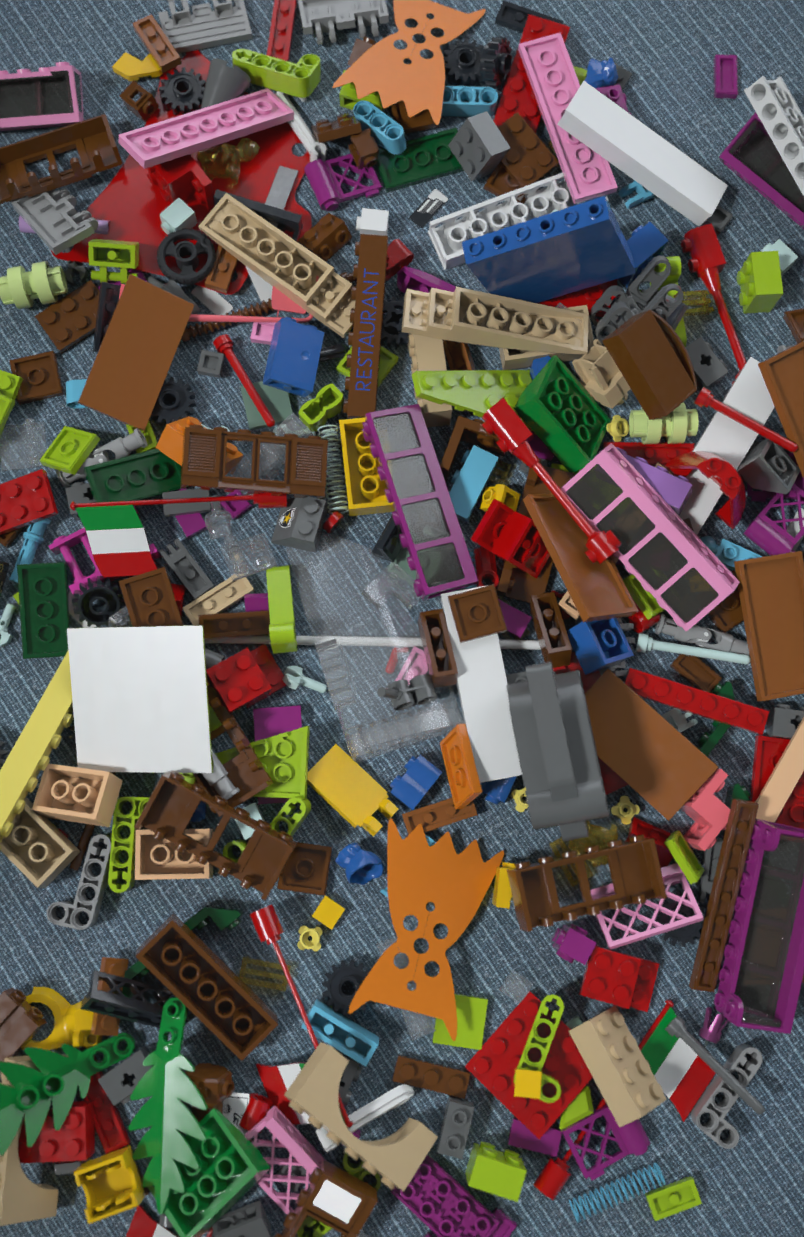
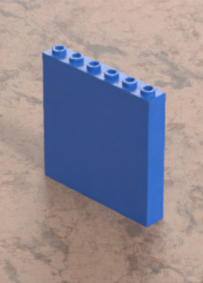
[462,196,636,303]

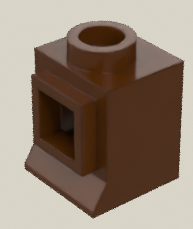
[119,80,160,122]
[348,128,379,170]

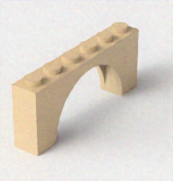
[284,1042,438,1191]
[0,1053,68,1226]

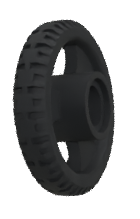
[157,229,216,285]

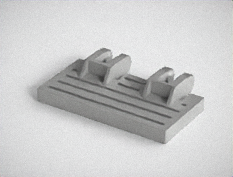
[158,0,252,53]
[298,0,389,45]
[11,188,99,255]

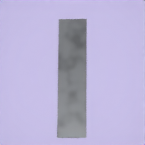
[265,166,298,228]

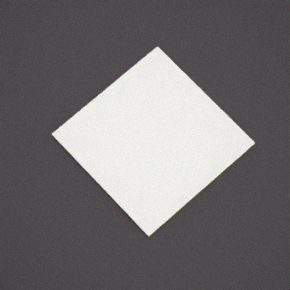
[67,625,213,773]

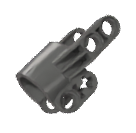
[590,256,684,343]

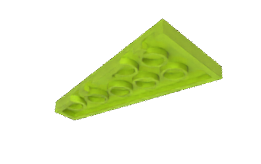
[411,370,536,435]
[179,726,310,799]

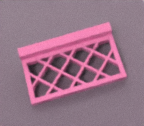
[590,863,704,950]
[244,1106,325,1214]

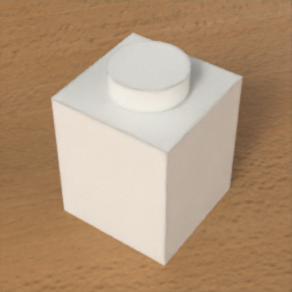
[356,208,389,236]

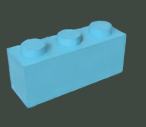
[448,445,499,522]
[301,999,380,1067]

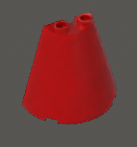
[664,451,746,530]

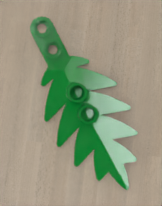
[128,997,208,1214]
[0,1033,135,1156]

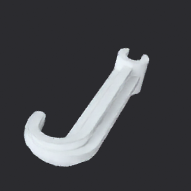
[276,91,326,162]
[316,1085,414,1152]

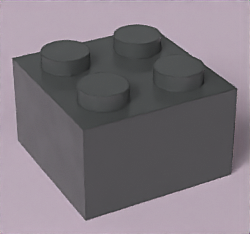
[448,111,511,182]

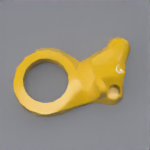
[22,987,103,1050]

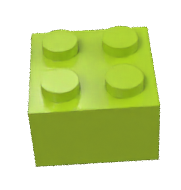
[737,251,783,314]
[465,1141,527,1202]

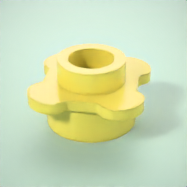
[606,415,629,442]
[511,787,528,812]
[611,796,640,825]
[297,925,323,951]

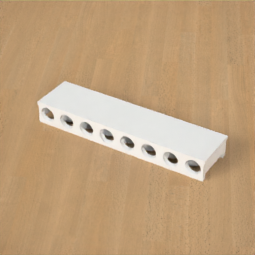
[744,76,804,196]
[557,81,728,227]
[428,173,609,271]
[679,357,775,535]
[441,585,522,783]

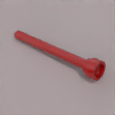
[213,334,275,427]
[694,387,798,452]

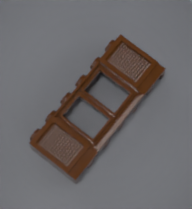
[0,114,123,204]
[180,425,328,499]
[193,675,273,817]
[134,771,297,900]
[507,834,667,932]
[274,1160,378,1237]

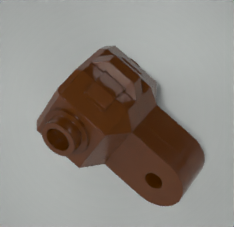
[185,1063,234,1122]

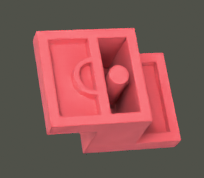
[680,769,730,851]

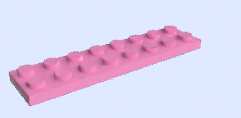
[518,32,618,204]
[119,88,294,169]

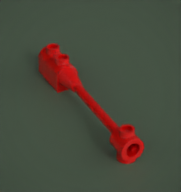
[681,223,746,385]
[481,398,622,564]

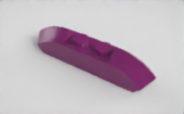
[397,267,456,293]

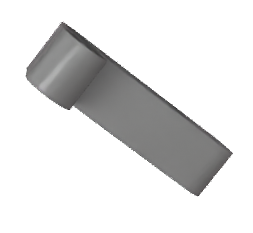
[46,835,112,930]
[691,1044,762,1149]

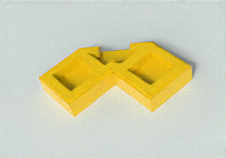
[112,52,163,82]

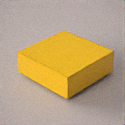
[312,895,345,930]
[514,1069,542,1099]

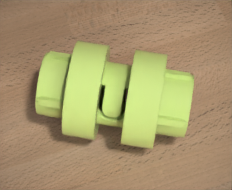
[0,261,68,309]
[629,402,699,444]

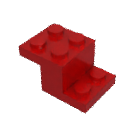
[146,154,215,210]
[470,499,550,579]
[206,644,287,714]
[580,946,659,1012]

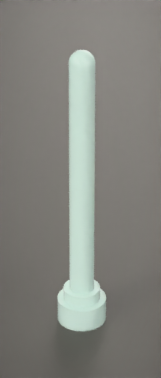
[636,633,751,664]

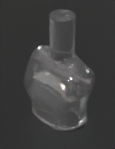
[205,495,233,540]

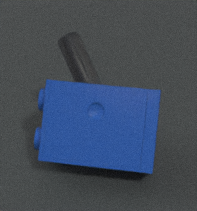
[263,317,345,398]

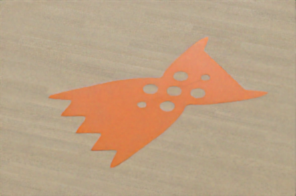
[332,0,486,125]
[348,818,504,1041]

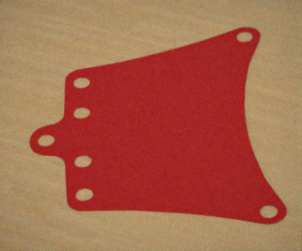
[50,50,312,295]

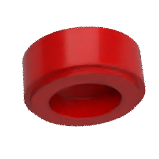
[323,511,344,534]

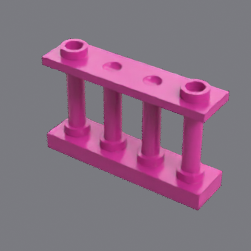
[48,505,161,595]

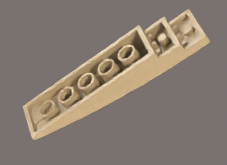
[198,193,355,338]
[402,287,588,355]

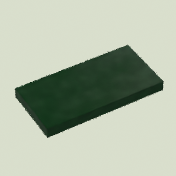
[377,127,464,193]
[84,449,188,503]
[17,562,70,659]

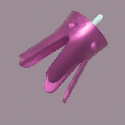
[699,1007,729,1046]

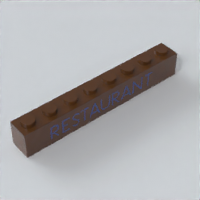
[343,234,388,419]

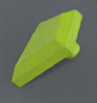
[560,1086,594,1130]

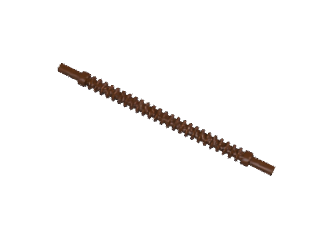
[180,272,357,342]

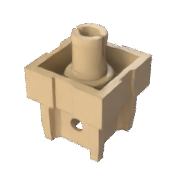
[572,339,631,409]

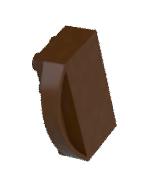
[602,310,697,420]

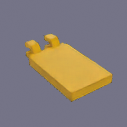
[307,744,398,837]

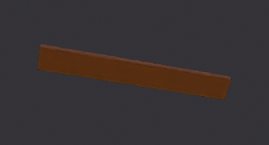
[689,798,759,992]

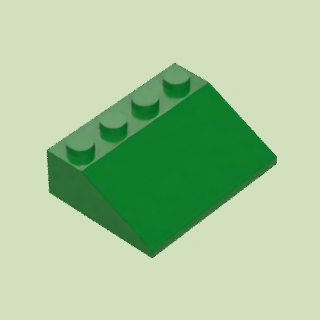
[514,355,611,473]
[142,1108,271,1237]

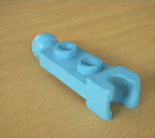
[700,536,763,572]

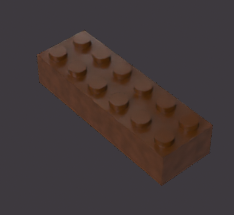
[135,913,278,1061]

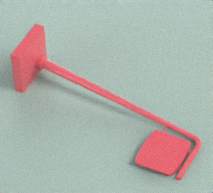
[119,276,319,323]

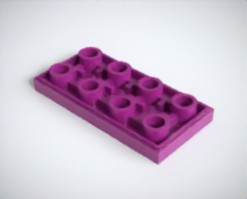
[253,706,302,805]
[391,1154,500,1237]

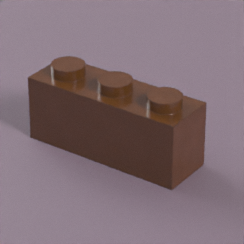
[530,592,572,668]
[418,608,458,688]

